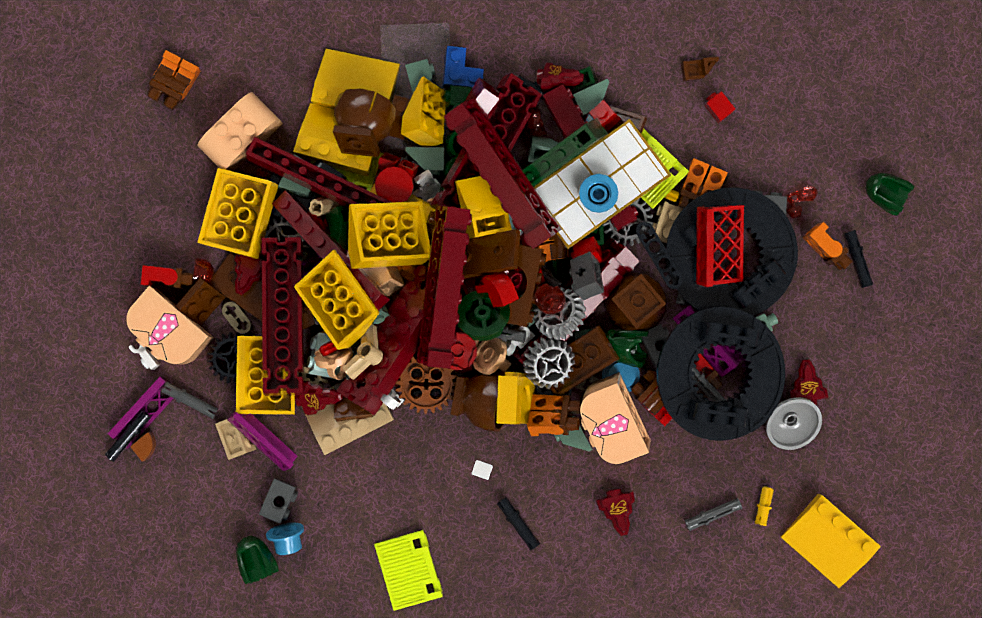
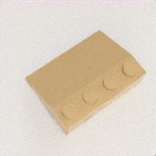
[306,382,395,455]

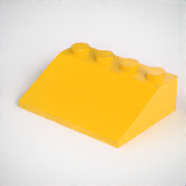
[311,49,400,113]
[293,103,379,177]
[197,168,278,259]
[348,201,431,269]
[294,250,380,350]
[236,336,295,414]
[781,494,881,588]

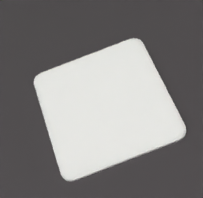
[472,460,493,480]

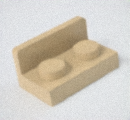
[652,201,684,244]
[215,419,256,460]

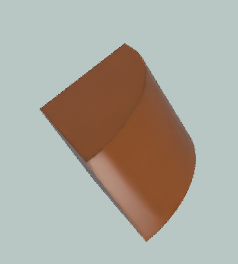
[130,432,156,462]

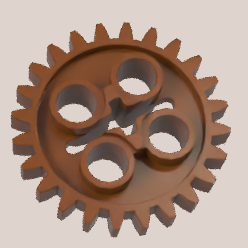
[396,355,457,414]

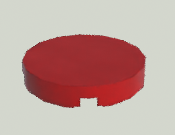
[375,166,414,203]
[450,331,477,370]

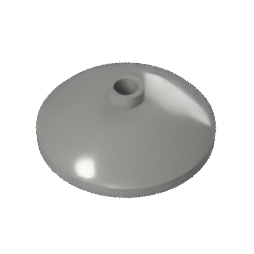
[765,397,822,450]

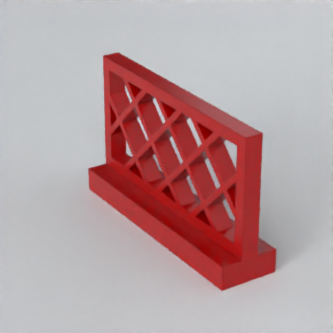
[696,204,744,287]

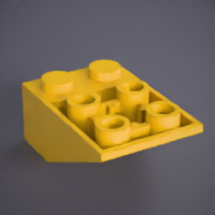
[401,76,446,147]
[455,176,512,239]

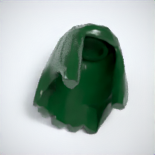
[865,173,915,216]
[605,329,649,368]
[236,536,279,584]

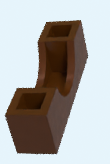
[508,244,547,327]

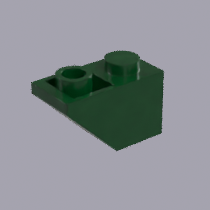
[325,206,349,250]

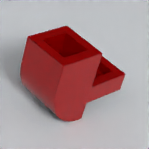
[475,271,519,307]

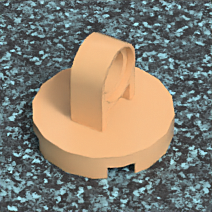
[473,338,511,375]
[314,347,353,380]

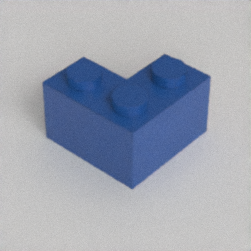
[442,46,484,88]

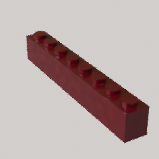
[543,84,638,232]
[246,137,393,208]
[272,190,390,311]

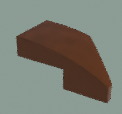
[681,57,719,82]

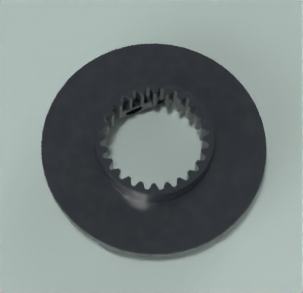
[666,187,798,316]
[656,307,785,441]

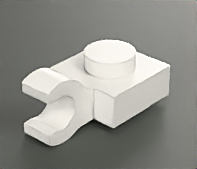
[505,325,535,356]
[129,345,160,370]

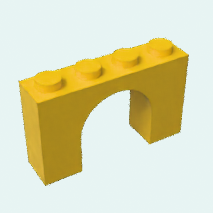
[496,372,536,424]

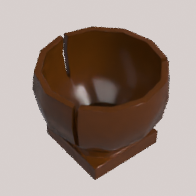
[333,88,396,157]
[605,272,666,331]
[450,370,505,432]

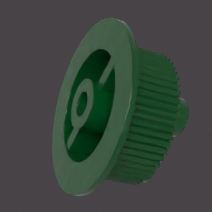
[457,291,510,341]

